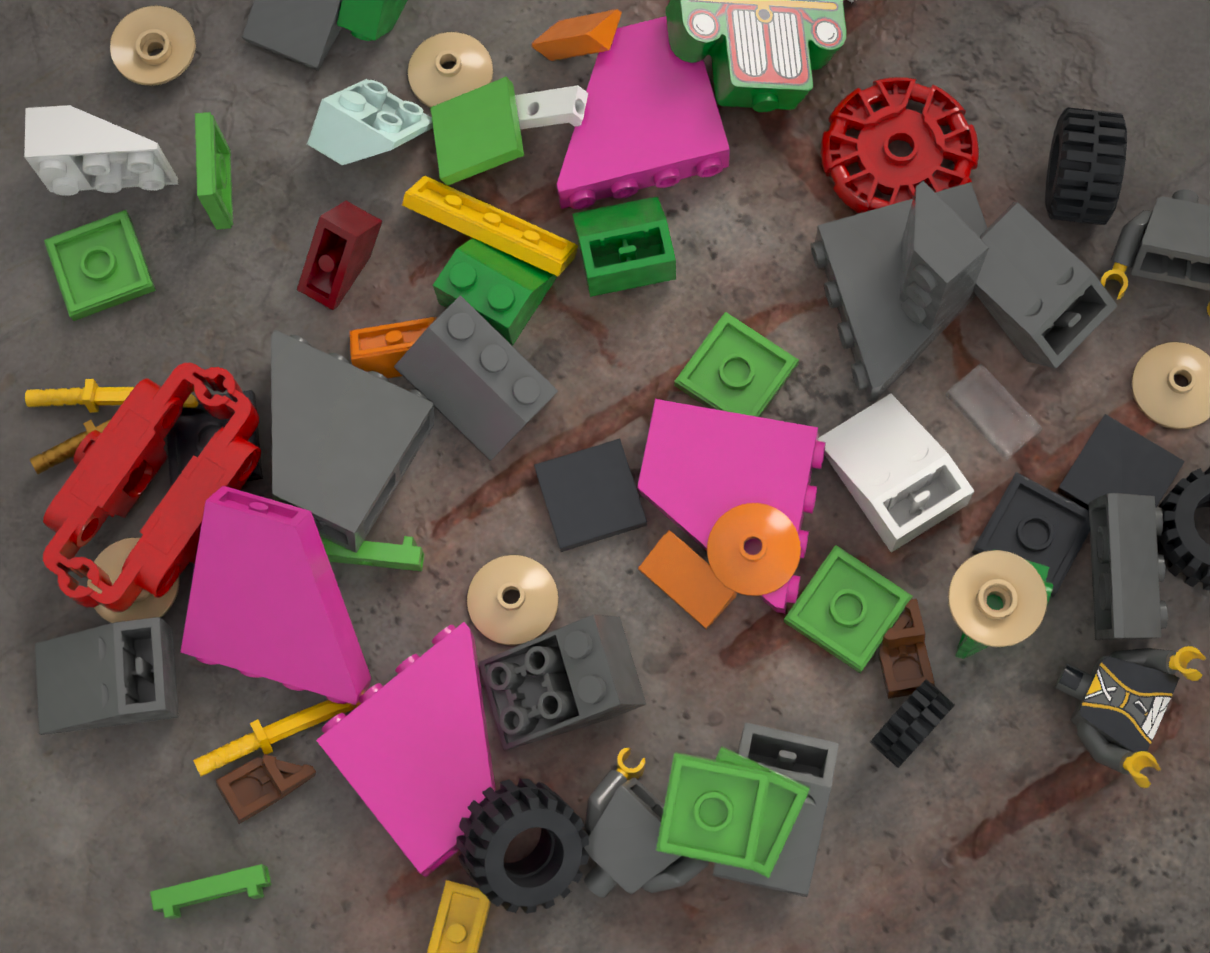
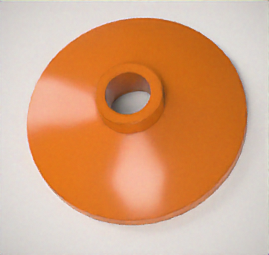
[707,503,801,596]

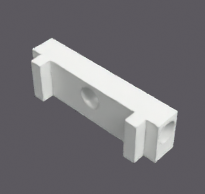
[515,85,588,131]

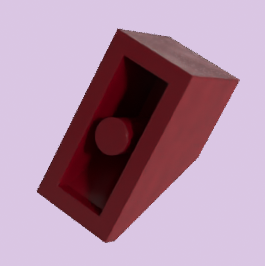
[296,201,382,310]

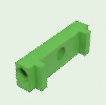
[320,536,425,571]
[150,864,271,919]

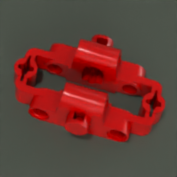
[43,363,261,612]

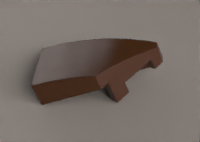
[878,599,935,699]
[216,754,316,824]

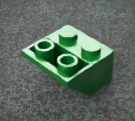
[572,196,676,297]

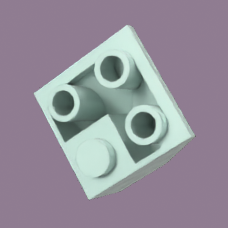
[307,79,433,166]

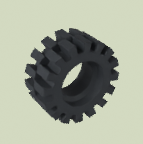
[869,679,955,768]

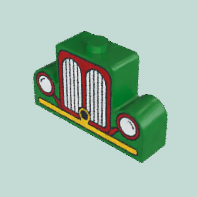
[665,0,847,112]

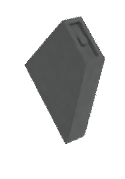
[811,182,988,402]
[271,330,434,553]

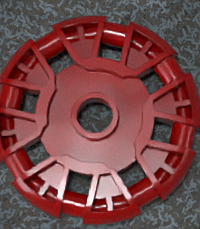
[821,77,979,214]

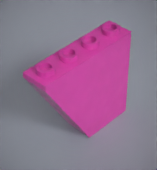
[557,16,730,209]
[637,399,826,614]
[181,486,371,705]
[316,622,496,877]

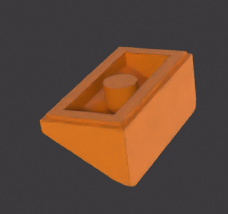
[531,9,622,61]
[350,317,437,379]
[638,530,737,629]

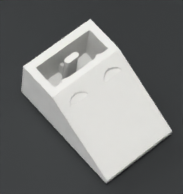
[24,105,178,196]
[818,393,974,553]

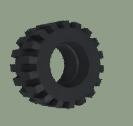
[1045,107,1127,225]
[1157,466,1210,590]
[456,778,589,914]

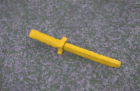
[25,379,198,413]
[193,700,361,777]

